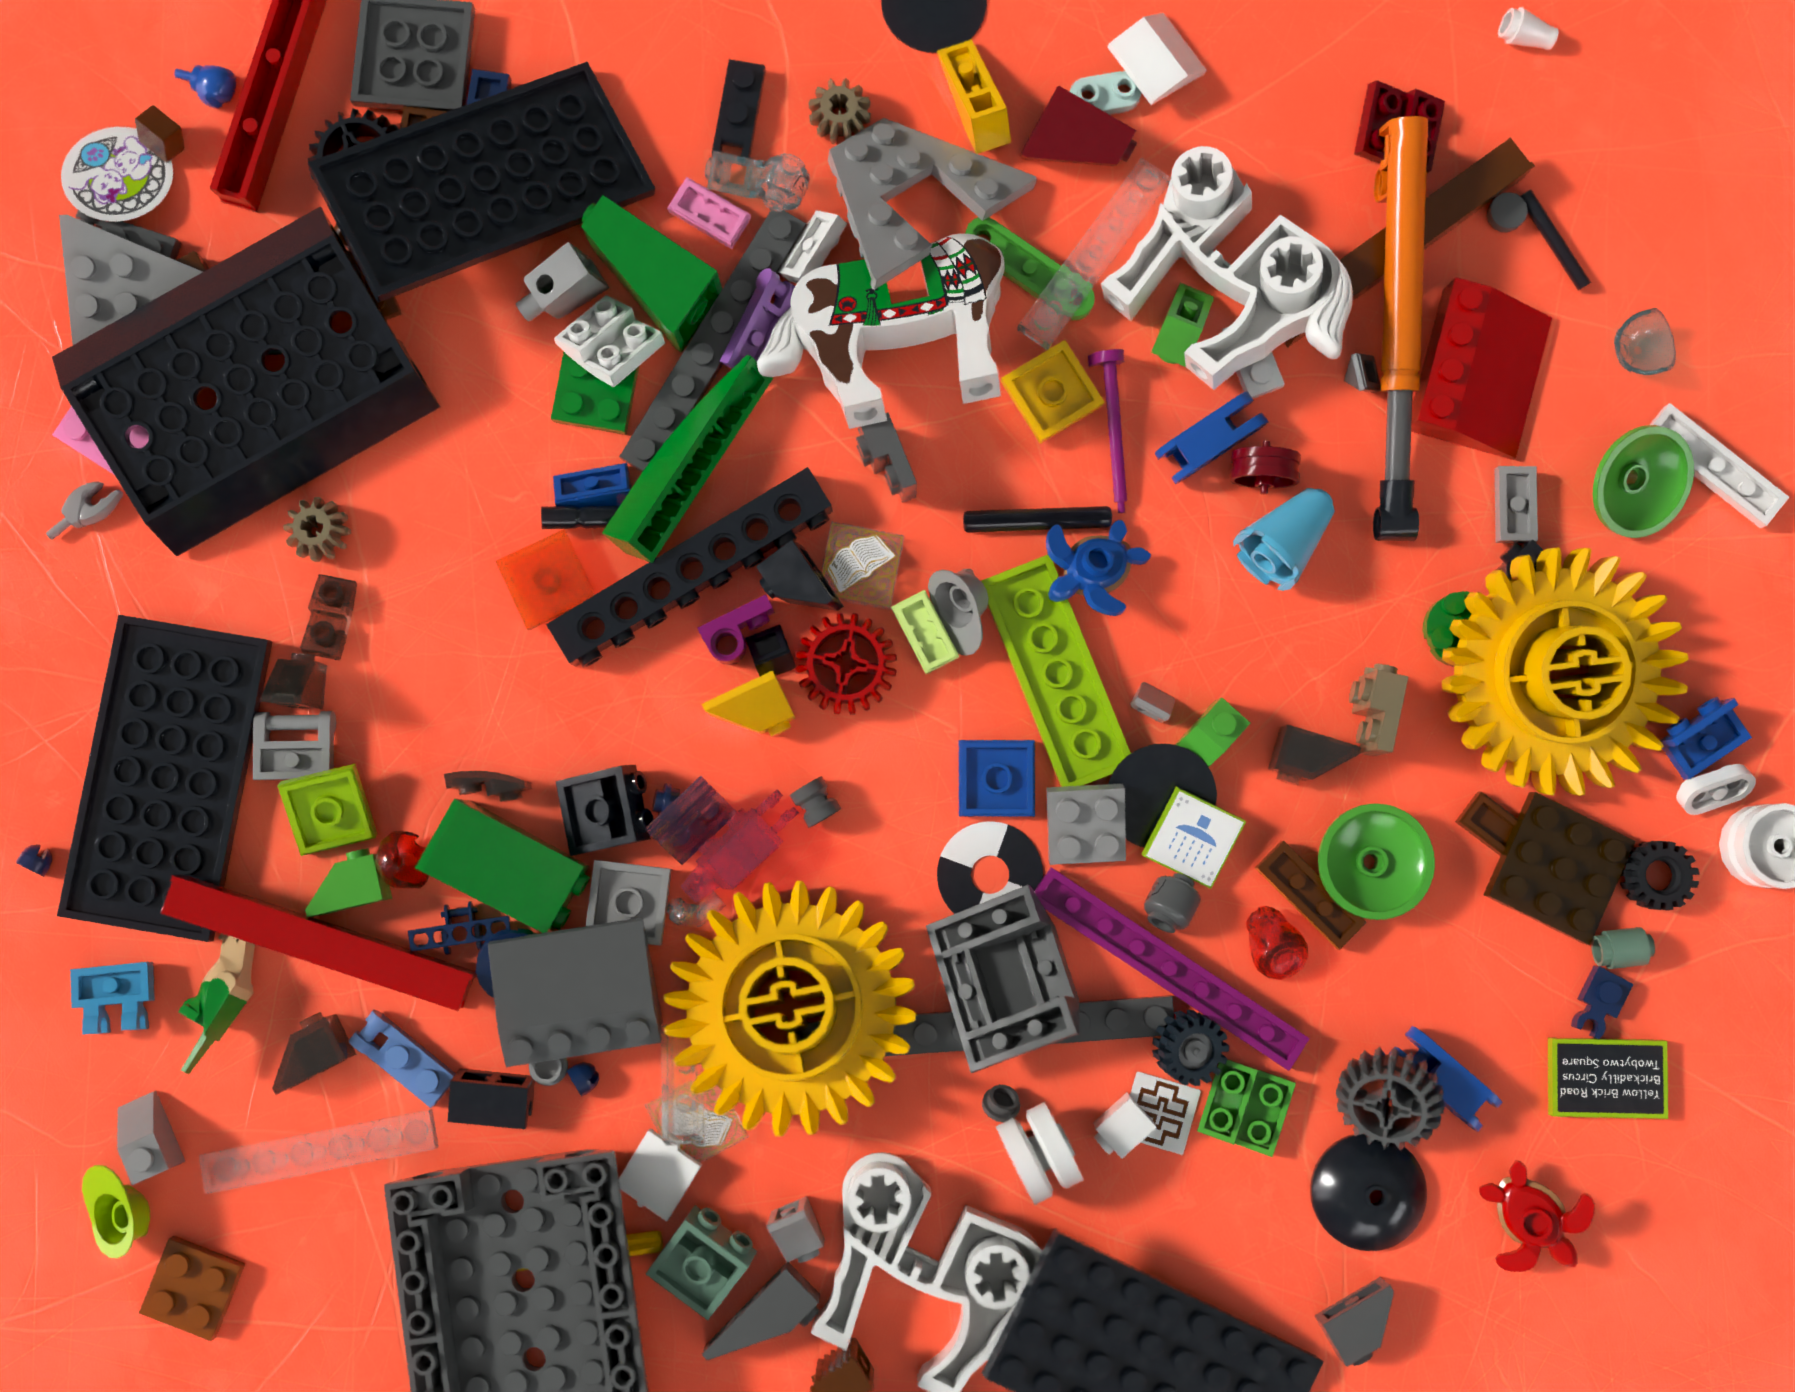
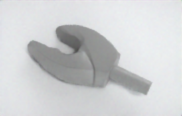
[46,481,124,540]

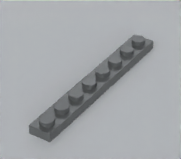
[619,205,806,472]

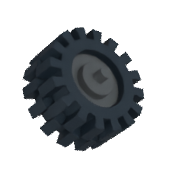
[1152,1010,1229,1086]

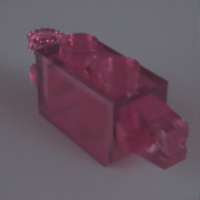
[681,789,799,903]

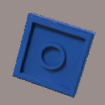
[958,740,1035,817]

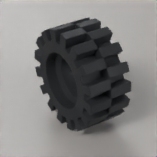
[1620,841,1699,910]

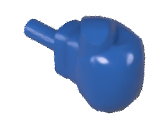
[174,65,236,108]

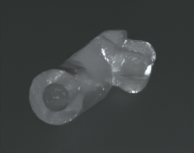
[666,891,726,927]

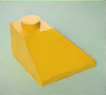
[702,671,796,737]

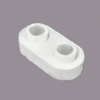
[1676,764,1756,815]

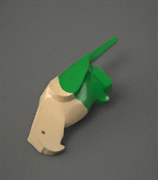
[178,934,255,1074]

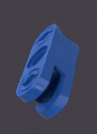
[1154,391,1269,485]
[1389,1026,1503,1132]

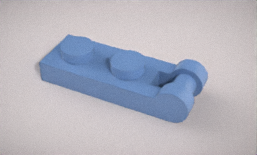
[348,1009,456,1108]

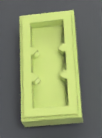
[891,590,960,675]

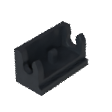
[448,1068,536,1130]

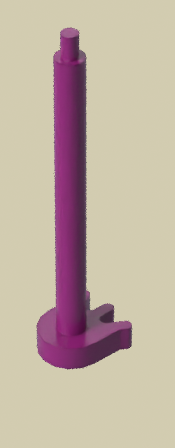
[1088,349,1127,513]

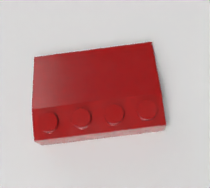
[1411,277,1552,460]

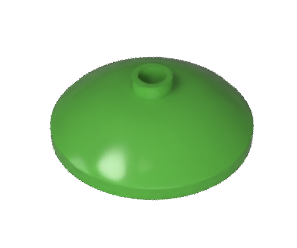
[1592,425,1694,538]
[1318,804,1435,920]

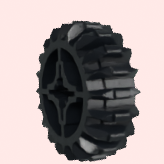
[307,108,399,191]

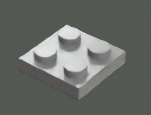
[1046,784,1126,865]
[586,860,672,946]

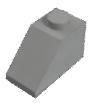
[117,1091,186,1185]
[767,1196,825,1263]

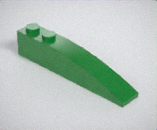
[602,355,773,563]

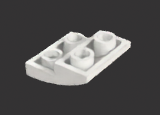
[554,295,665,387]

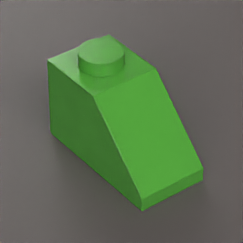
[1151,282,1214,367]
[1175,697,1251,767]
[305,848,392,917]

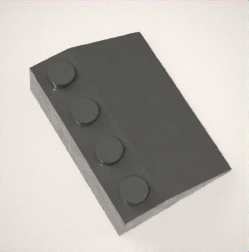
[488,917,663,1067]

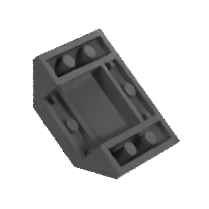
[926,885,1079,1073]

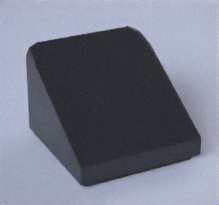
[745,624,796,676]

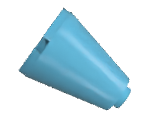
[1233,488,1335,591]

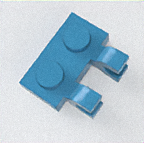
[70,962,155,1035]

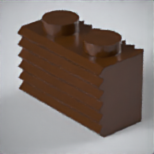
[810,1337,874,1392]

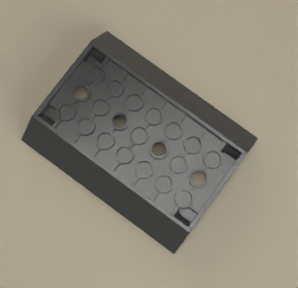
[384,1149,649,1392]

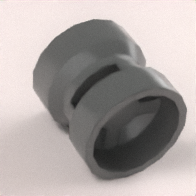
[789,776,841,828]

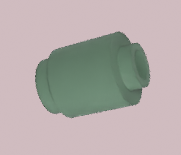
[1591,927,1655,969]

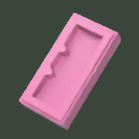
[667,177,751,249]

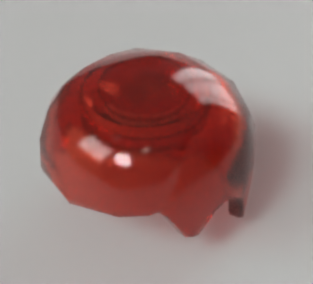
[375,830,429,889]

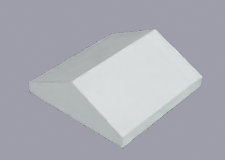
[1107,13,1207,105]

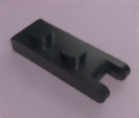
[712,59,766,164]

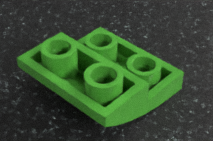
[1197,1059,1296,1157]

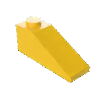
[937,39,1011,154]

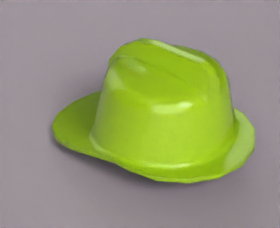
[82,1165,150,1259]

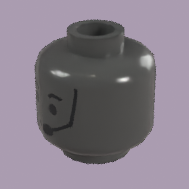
[1144,873,1201,933]

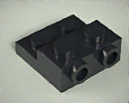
[555,764,654,856]

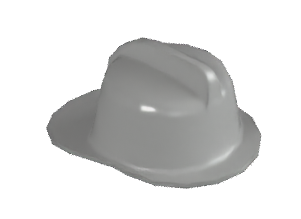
[928,569,989,656]

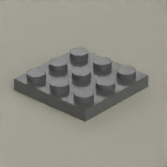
[350,0,475,112]

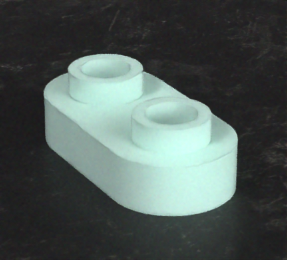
[1070,71,1142,115]

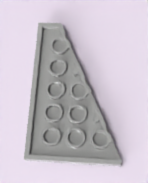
[59,215,283,355]

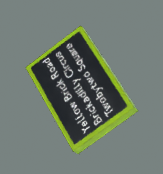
[1548,1037,1668,1119]

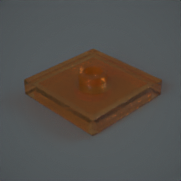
[495,529,596,630]

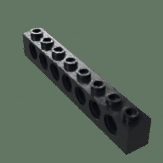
[546,467,833,668]

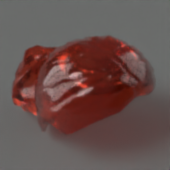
[1246,906,1309,981]

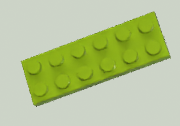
[981,555,1131,787]

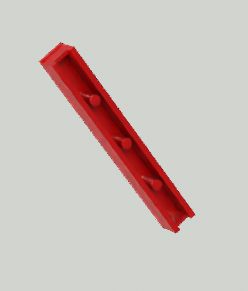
[210,0,327,213]
[161,874,477,1011]

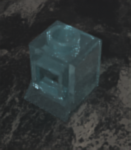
[705,151,768,198]

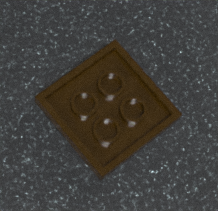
[1483,792,1636,945]

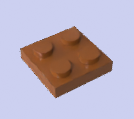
[139,1236,245,1341]

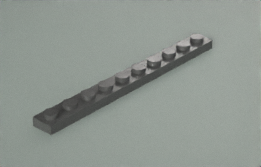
[790,995,1174,1056]

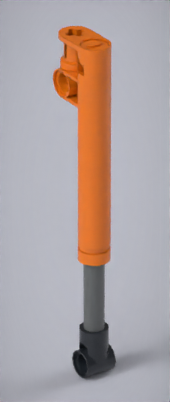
[1373,116,1428,541]

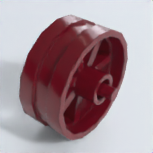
[1230,441,1301,495]

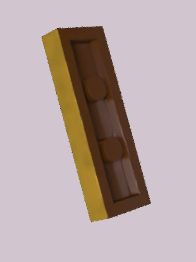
[1255,841,1367,950]

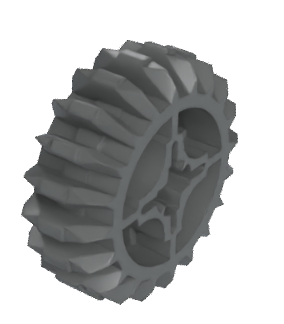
[1336,1046,1445,1151]

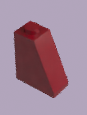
[1019,85,1138,166]

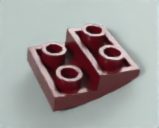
[1354,80,1445,173]

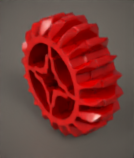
[795,613,897,715]

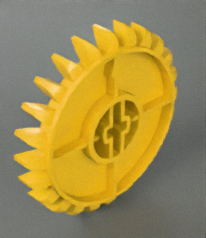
[1441,547,1689,796]
[663,881,916,1137]

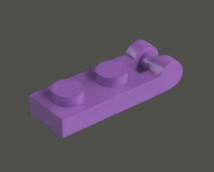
[720,268,795,369]

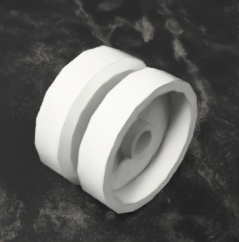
[1719,803,1795,889]
[996,1102,1084,1205]

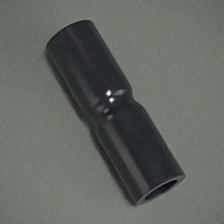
[541,506,618,529]

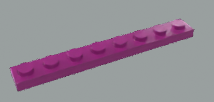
[1034,867,1310,1071]

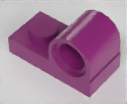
[697,594,775,665]

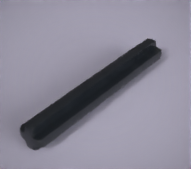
[963,506,1112,533]

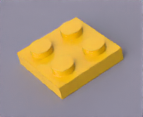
[1000,340,1105,444]

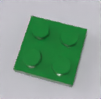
[551,352,639,435]

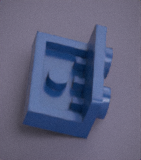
[1660,697,1752,780]

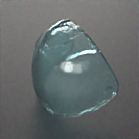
[1614,308,1676,375]

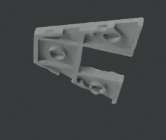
[828,118,1037,290]

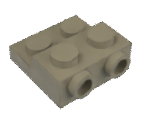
[1349,664,1409,757]

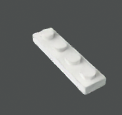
[1650,403,1789,528]

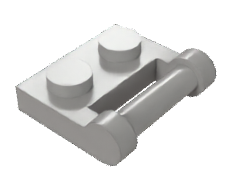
[253,711,336,780]

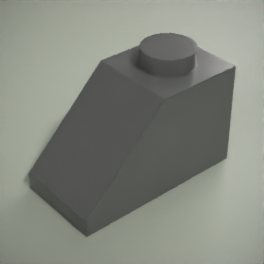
[1314,1277,1394,1367]

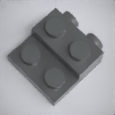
[856,413,917,503]

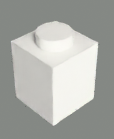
[1093,1092,1157,1159]

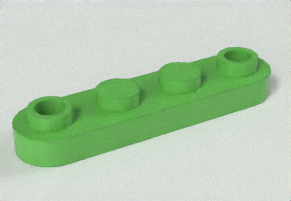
[965,217,1095,321]

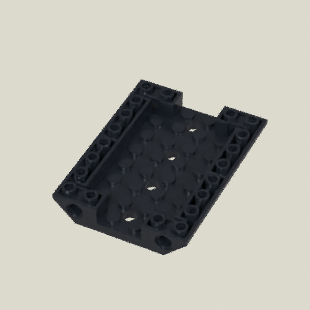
[52,206,441,557]

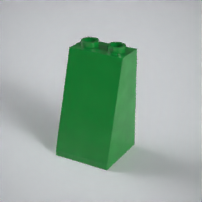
[581,195,722,353]
[415,798,590,933]

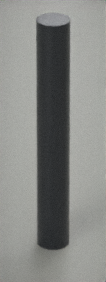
[1521,190,1592,291]

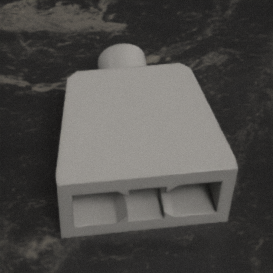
[516,242,609,322]

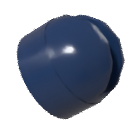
[15,844,52,877]
[566,1062,599,1097]

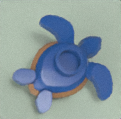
[1046,520,1151,616]

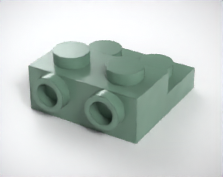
[646,1205,758,1320]

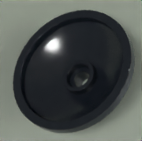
[1310,1133,1427,1251]

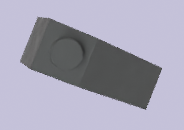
[702,1262,820,1360]

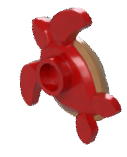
[1479,1160,1595,1272]

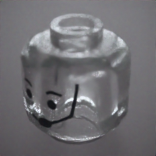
[756,153,810,212]

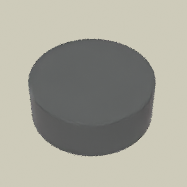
[1487,192,1528,233]

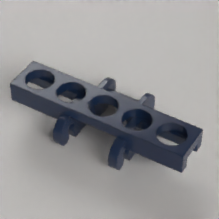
[408,901,511,955]

